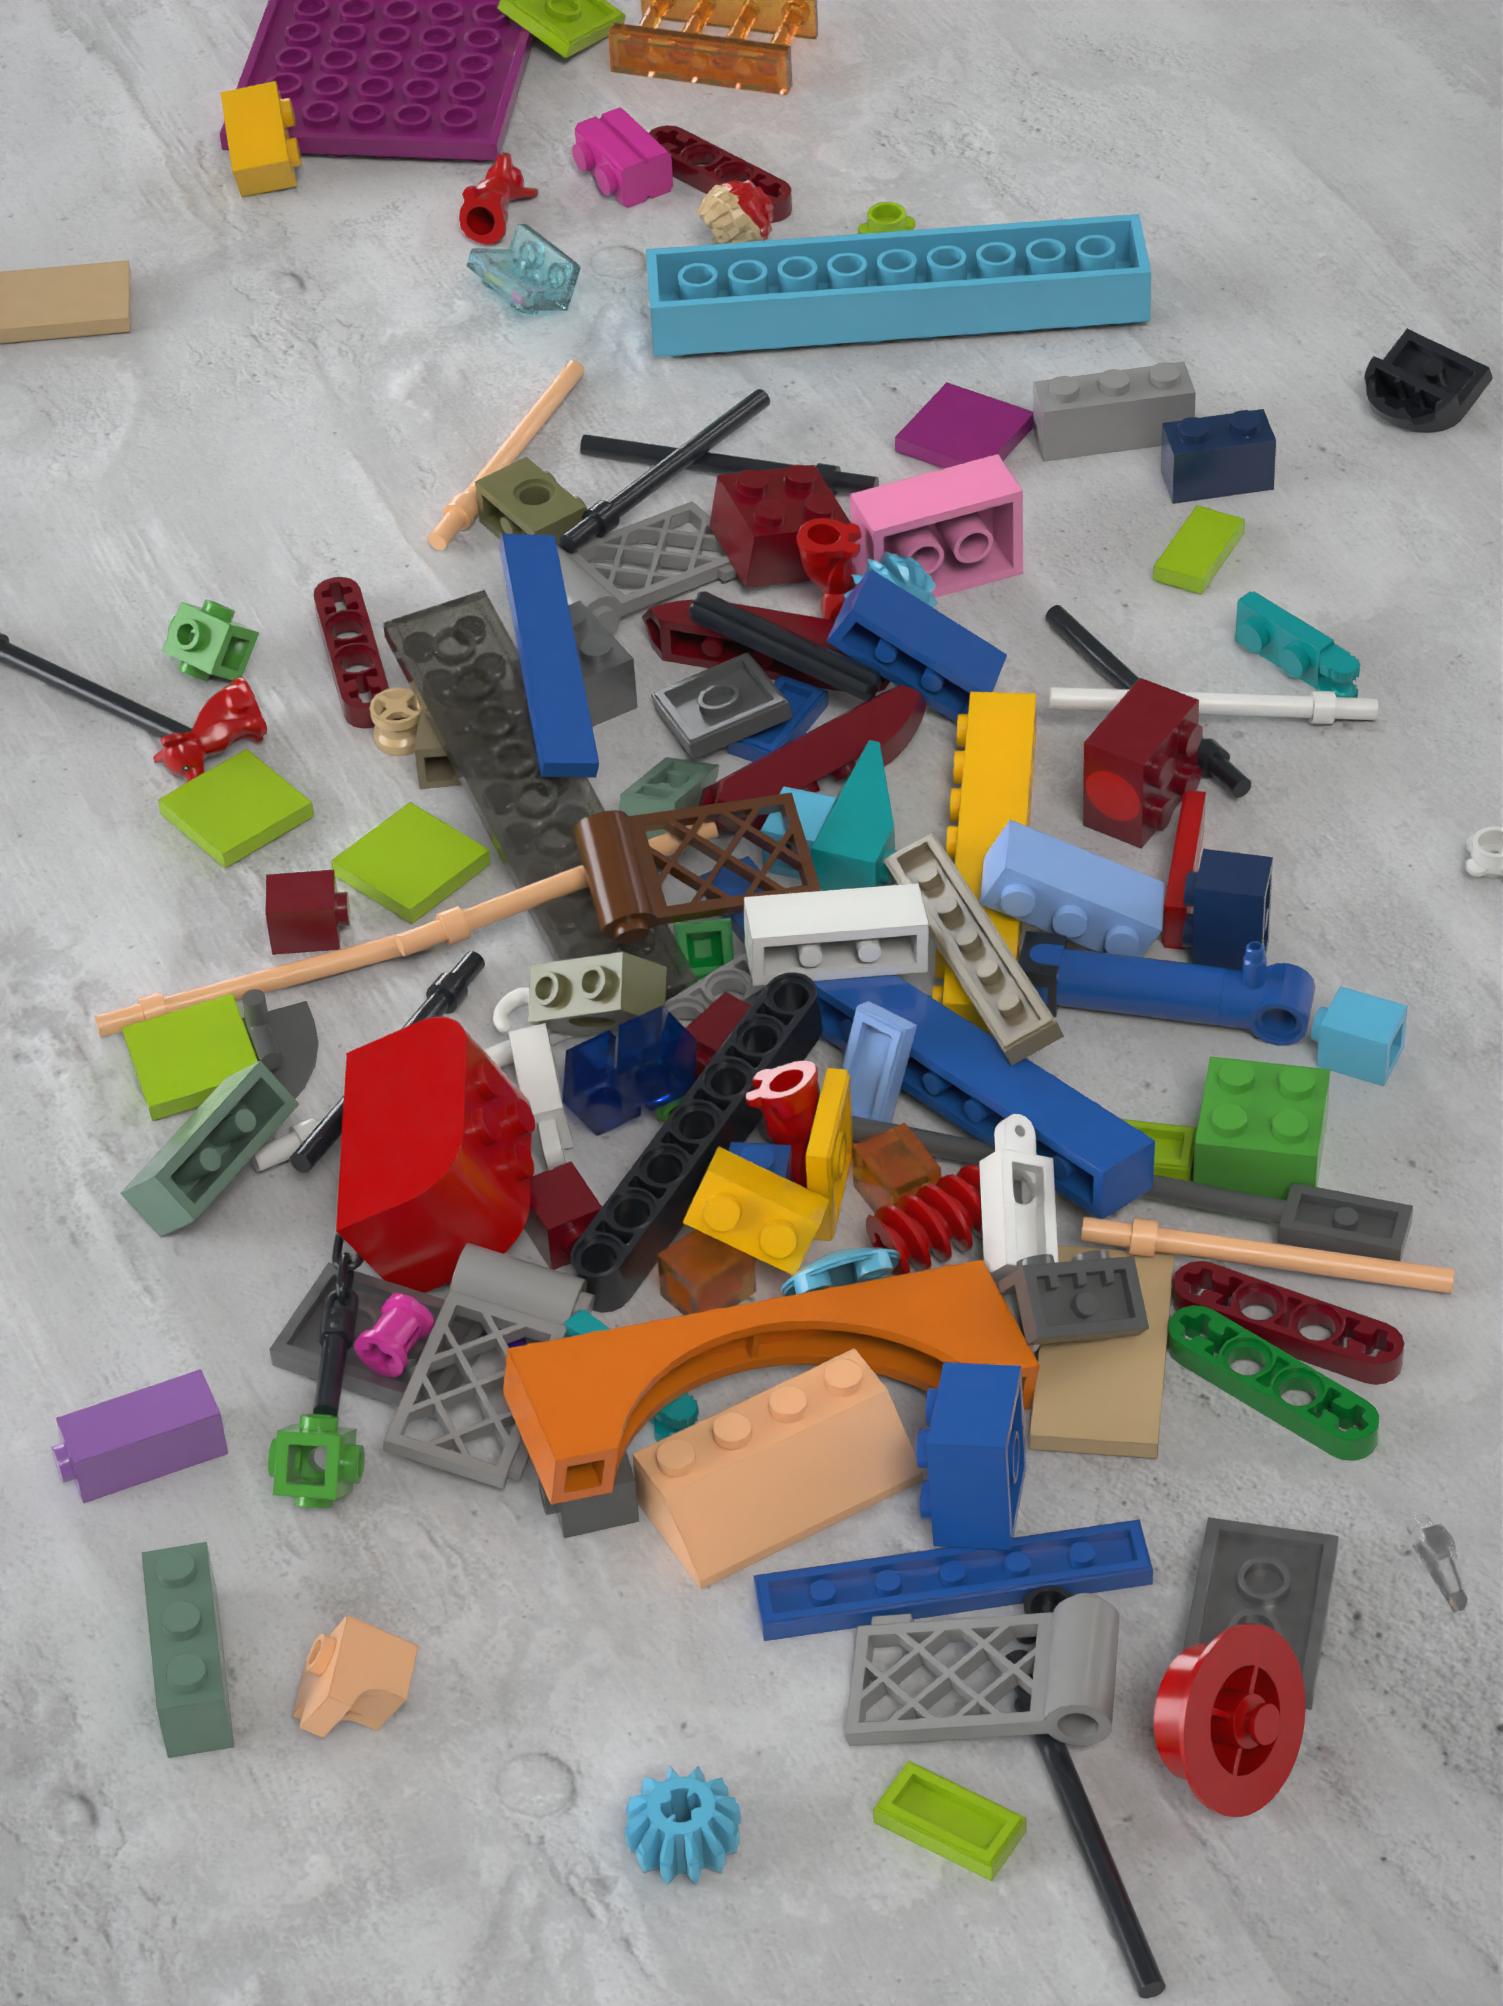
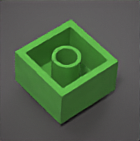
[1193,1056,1331,1200]

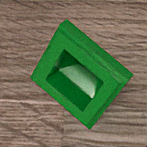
[673,918,735,981]

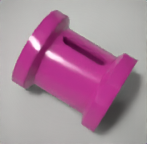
[354,1293,435,1377]

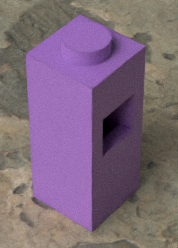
[51,1369,228,1503]

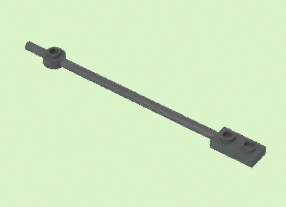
[757,1116,1413,1261]

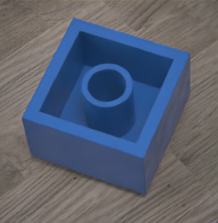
[916,1362,1027,1550]

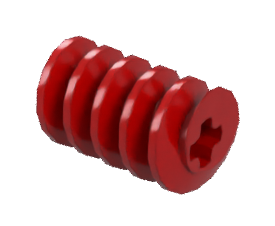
[866,1164,983,1276]

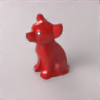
[459,152,538,245]
[796,518,861,621]
[153,677,267,782]
[746,1060,821,1189]

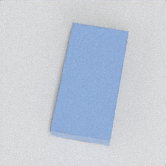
[841,1001,917,1123]

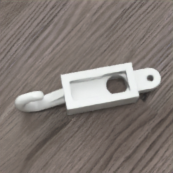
[493,986,574,1170]
[979,1114,1058,1354]

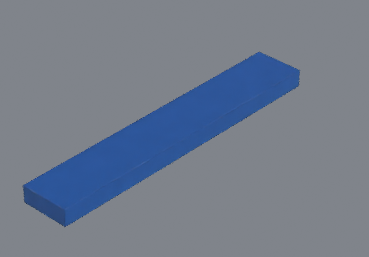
[499,534,599,778]
[753,1519,1153,1641]

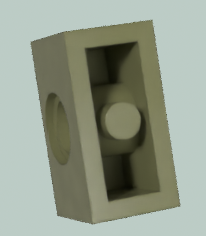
[475,457,587,550]
[528,952,667,1037]

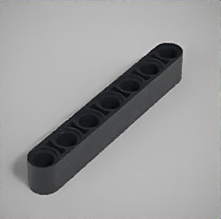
[571,972,823,1313]

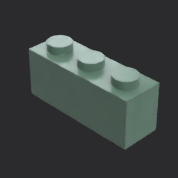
[120,1061,300,1237]
[141,1542,234,1758]

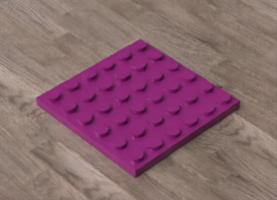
[219,0,534,162]

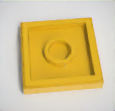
[806,1068,854,1241]

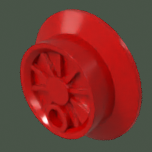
[1154,1623,1306,1817]

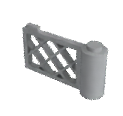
[556,501,738,634]
[383,1243,595,1489]
[845,1593,1119,1746]

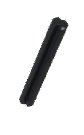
[688,591,882,701]

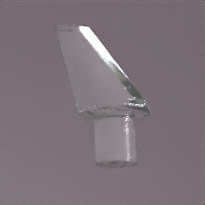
[1407,1514,1468,1613]

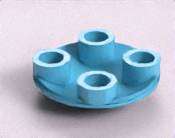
[781,1247,901,1296]

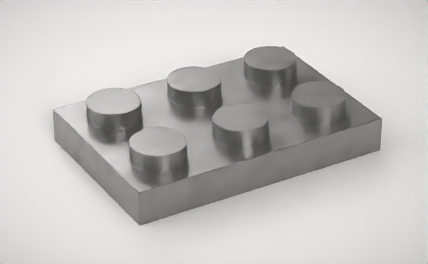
[269,1262,487,1419]
[1183,1517,1339,1710]

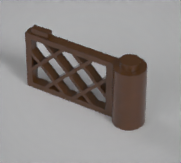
[573,793,821,944]

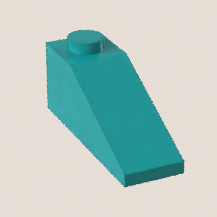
[811,740,897,891]

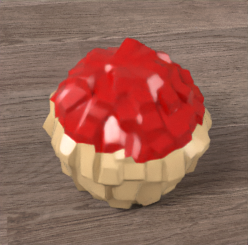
[696,180,774,244]

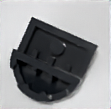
[1364,328,1493,432]

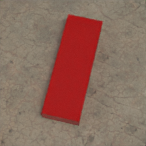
[1162,790,1206,950]

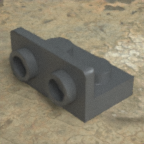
[998,1250,1149,1345]

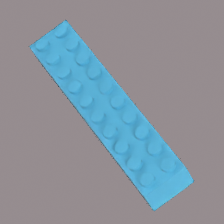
[646,214,1151,357]

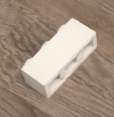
[744,883,929,986]

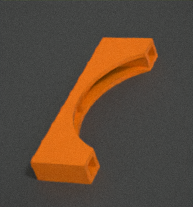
[503,1260,1040,1505]

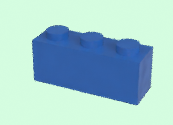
[826,569,1007,723]

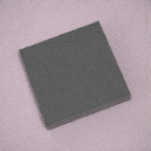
[651,652,793,760]

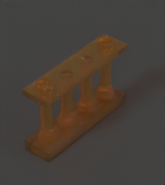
[608,0,818,96]

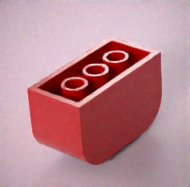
[336,1017,535,1293]

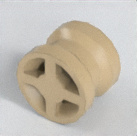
[370,688,423,756]

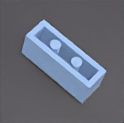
[980,820,1165,957]

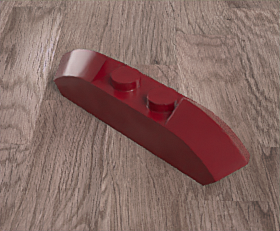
[642,600,890,692]
[699,685,927,832]

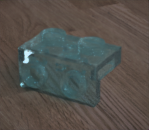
[466,224,581,315]

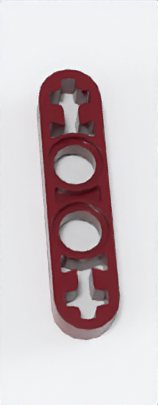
[649,125,792,223]
[314,577,389,729]
[1172,1261,1405,1385]

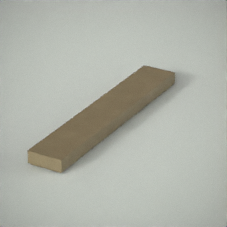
[884,832,1064,1066]

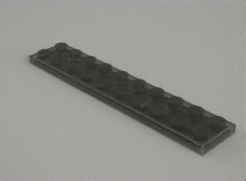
[383,590,697,1002]

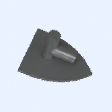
[242,989,319,1099]

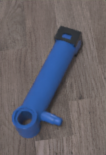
[1018,931,1316,1046]

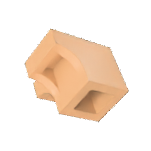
[292,1615,418,1738]

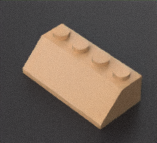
[632,1348,923,1589]

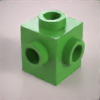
[162,599,259,681]
[268,1414,365,1508]

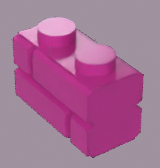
[572,107,673,208]

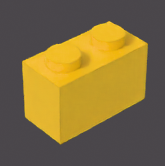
[220,81,302,197]
[682,1146,829,1275]

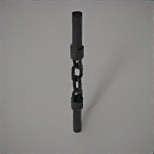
[313,1233,364,1416]

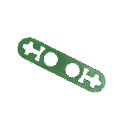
[1168,1305,1379,1461]

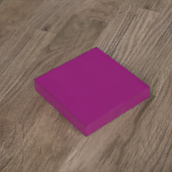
[895,382,1033,469]

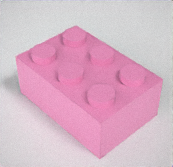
[850,454,1023,598]

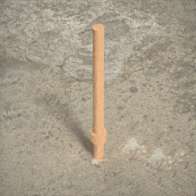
[428,360,585,550]
[395,822,718,957]
[94,933,433,1038]
[1080,1216,1455,1294]

